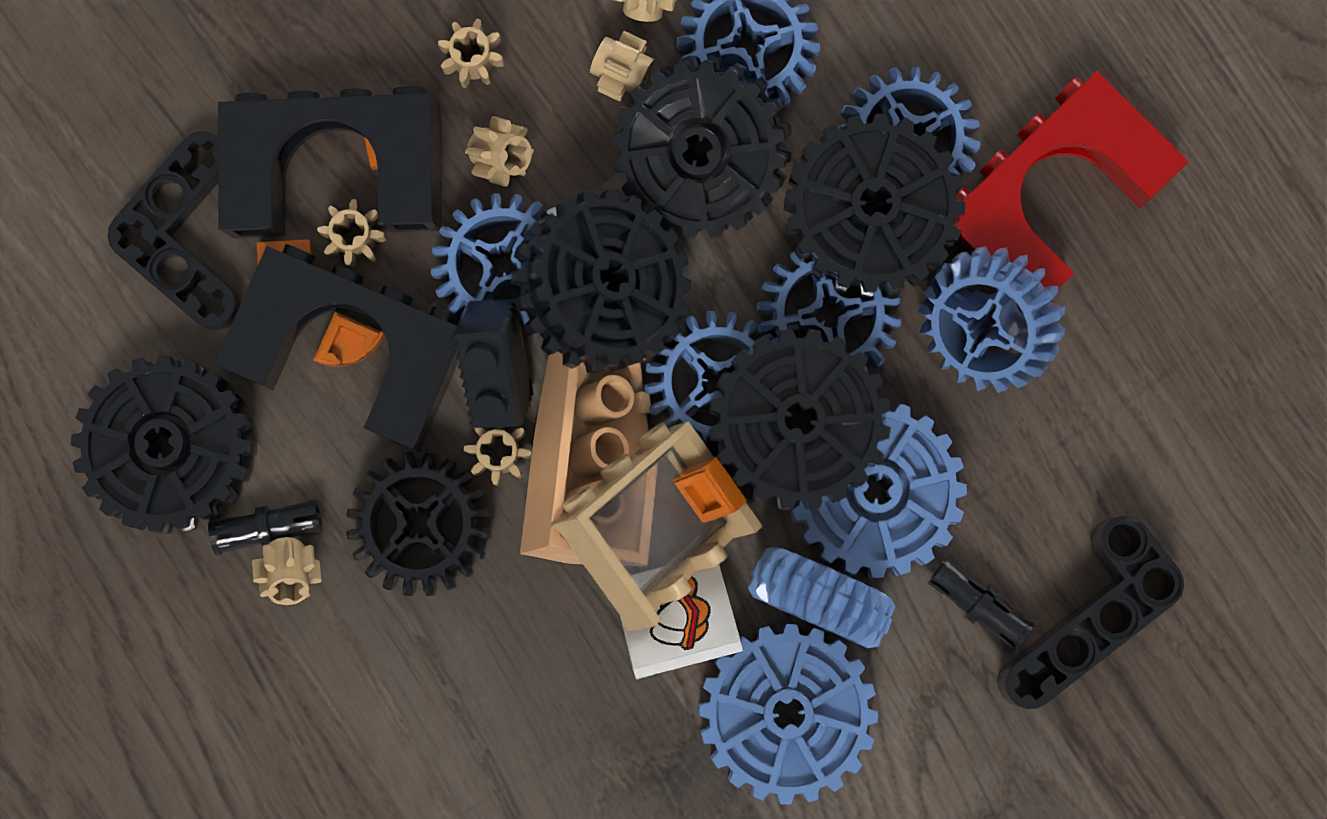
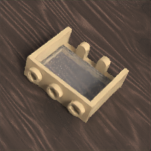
[551,421,763,632]

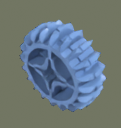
[677,0,820,109]
[837,67,981,206]
[431,193,543,326]
[918,246,1066,393]
[756,251,902,373]
[645,311,774,453]
[748,546,896,648]

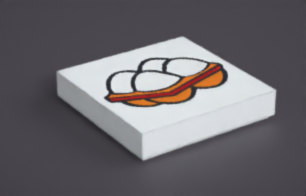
[620,564,743,679]

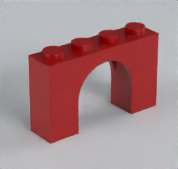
[954,71,1189,313]

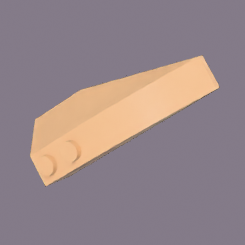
[520,280,657,567]

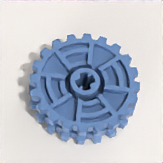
[789,404,967,579]
[698,624,878,804]

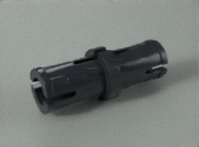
[208,499,323,555]
[928,556,1035,651]

